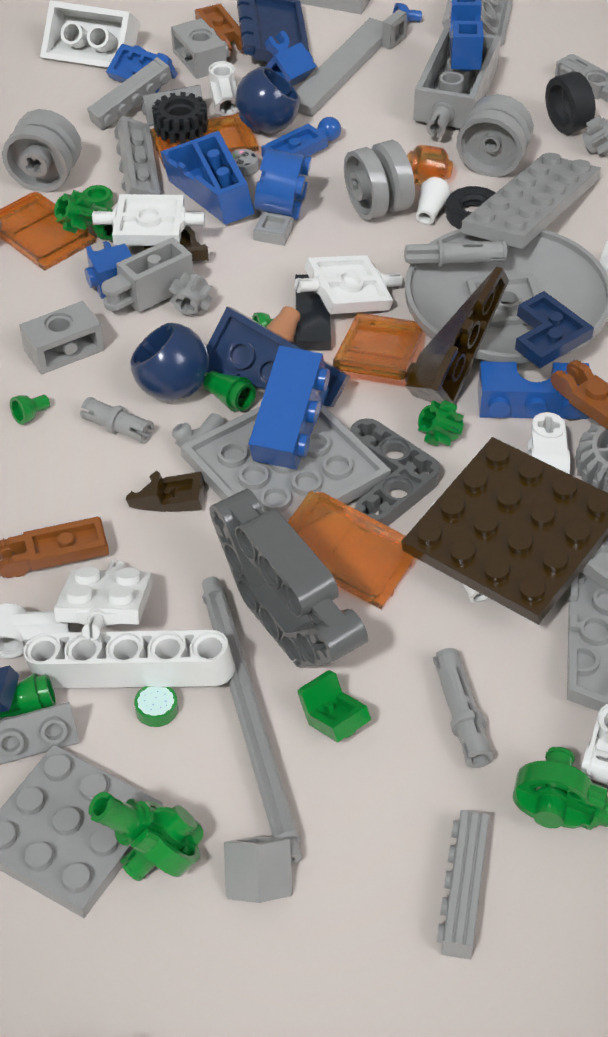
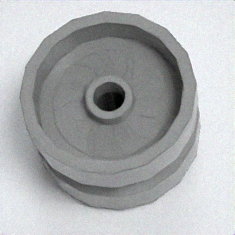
[456,94,534,177]
[2,109,82,193]
[344,139,415,220]

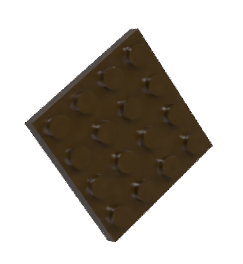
[401,437,608,625]

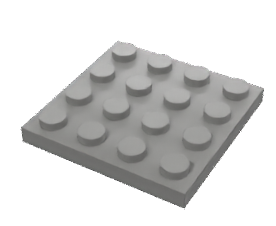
[181,405,391,531]

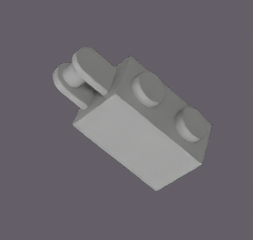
[101,237,193,313]

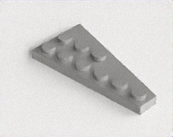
[567,572,608,711]

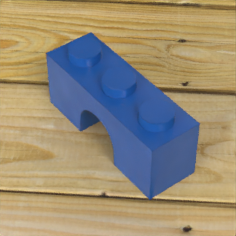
[449,0,484,71]
[478,361,590,419]

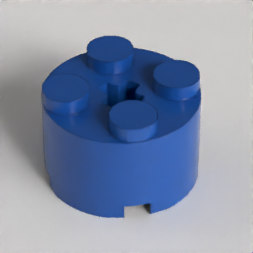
[254,148,312,220]

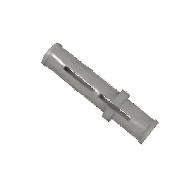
[433,648,494,768]

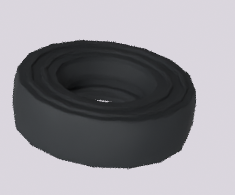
[445,186,496,229]

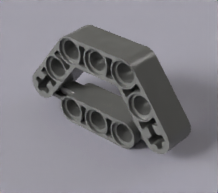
[209,488,368,668]

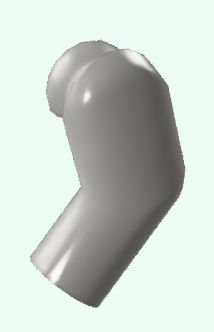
[172,413,225,448]

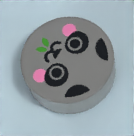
[231,149,258,177]

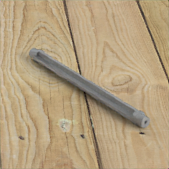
[202,576,302,865]

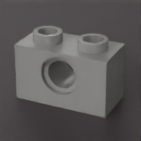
[171,18,229,79]
[19,301,105,375]

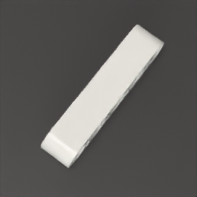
[23,630,235,688]

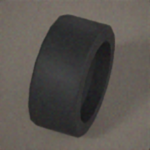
[545,71,596,134]

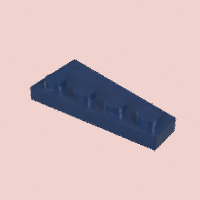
[206,306,350,407]

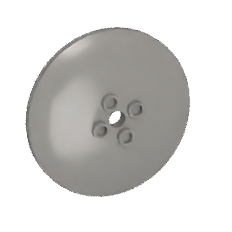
[405,229,608,363]

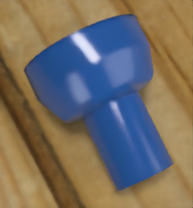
[393,3,422,23]

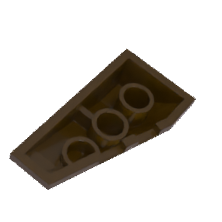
[405,266,509,404]

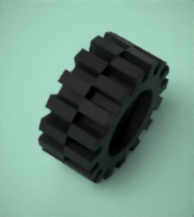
[152,92,208,144]

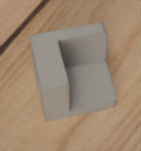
[224,836,292,903]

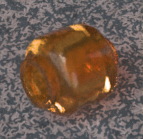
[407,145,453,186]

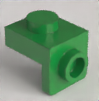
[297,670,372,743]

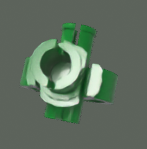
[513,747,608,830]
[88,791,204,881]

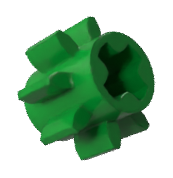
[54,190,95,233]
[418,400,464,447]

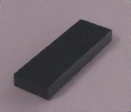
[295,274,331,351]

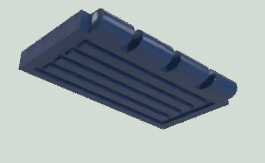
[236,0,310,62]

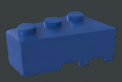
[160,131,255,224]
[248,345,330,470]

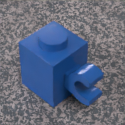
[265,31,317,86]
[85,241,132,299]

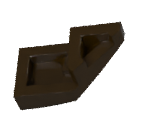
[126,470,205,512]

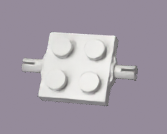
[92,194,205,247]
[295,255,403,314]
[54,560,152,640]

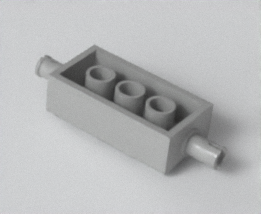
[413,27,501,137]

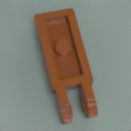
[195,3,243,57]
[550,359,608,430]
[0,516,109,579]

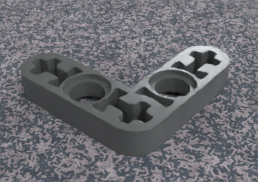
[351,418,440,533]

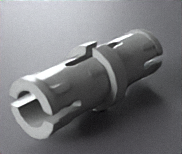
[80,397,154,444]

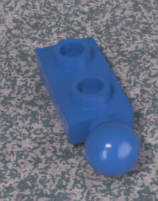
[261,117,341,157]

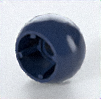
[235,67,300,134]
[130,323,209,401]

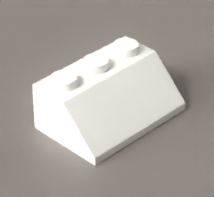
[40,1,140,68]

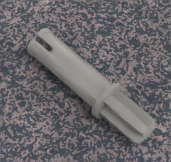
[404,239,507,267]

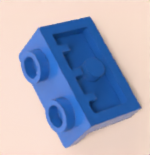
[106,43,178,93]

